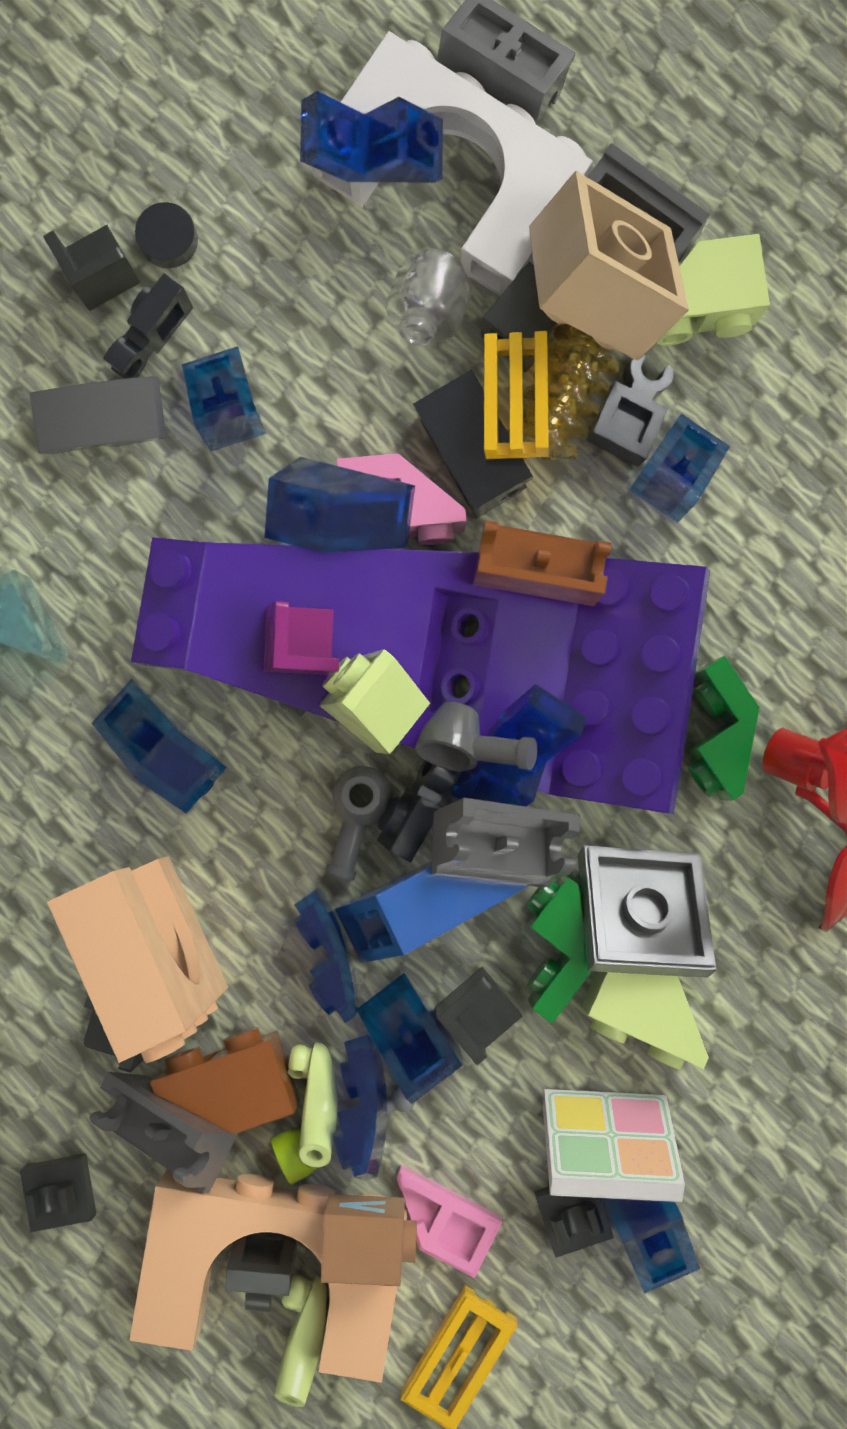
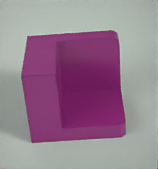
[263,601,339,675]

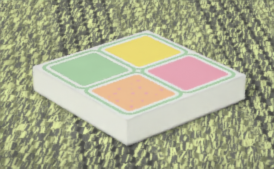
[543,1089,685,1202]

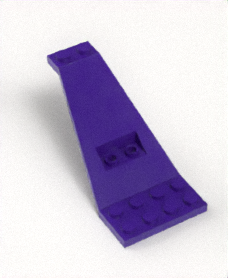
[131,537,710,814]

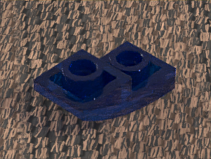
[294,886,359,1023]
[333,1034,387,1181]

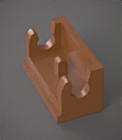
[473,520,612,606]

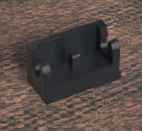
[413,369,533,519]

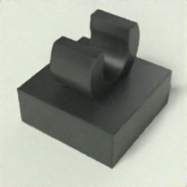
[20,1153,97,1233]
[534,1186,614,1258]
[225,1232,297,1312]

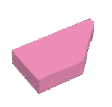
[397,1164,502,1278]

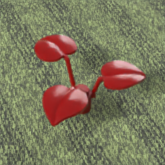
[762,728,847,932]

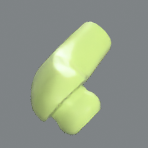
[288,1042,338,1167]
[274,1274,328,1407]

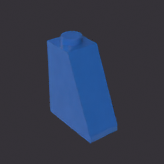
[335,861,528,963]

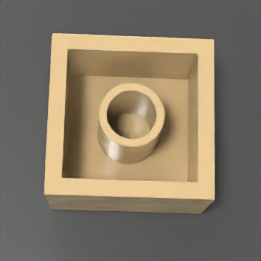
[529,170,689,361]

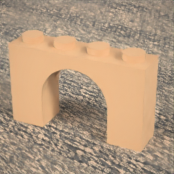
[47,856,228,1064]
[129,1169,407,1383]

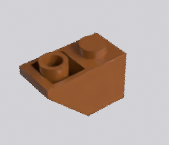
[150,1027,300,1134]

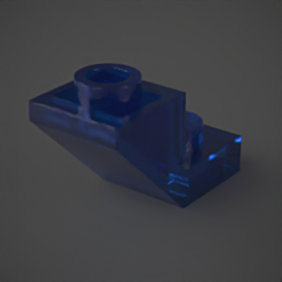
[300,91,443,183]
[451,684,587,807]

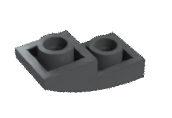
[30,376,167,454]

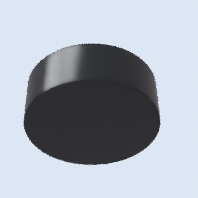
[135,202,198,268]

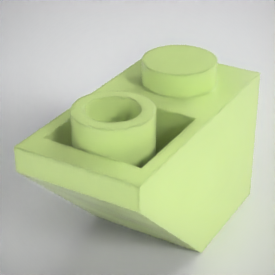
[657,234,770,346]
[319,649,430,754]
[581,972,709,1070]

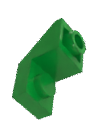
[686,655,760,801]
[526,876,590,1024]

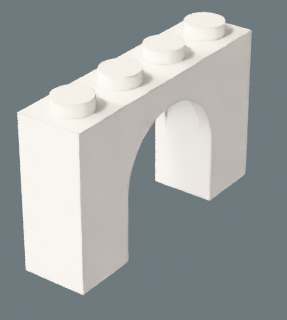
[309,31,593,296]

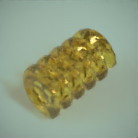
[507,324,620,461]

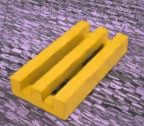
[484,331,549,459]
[400,1285,518,1429]

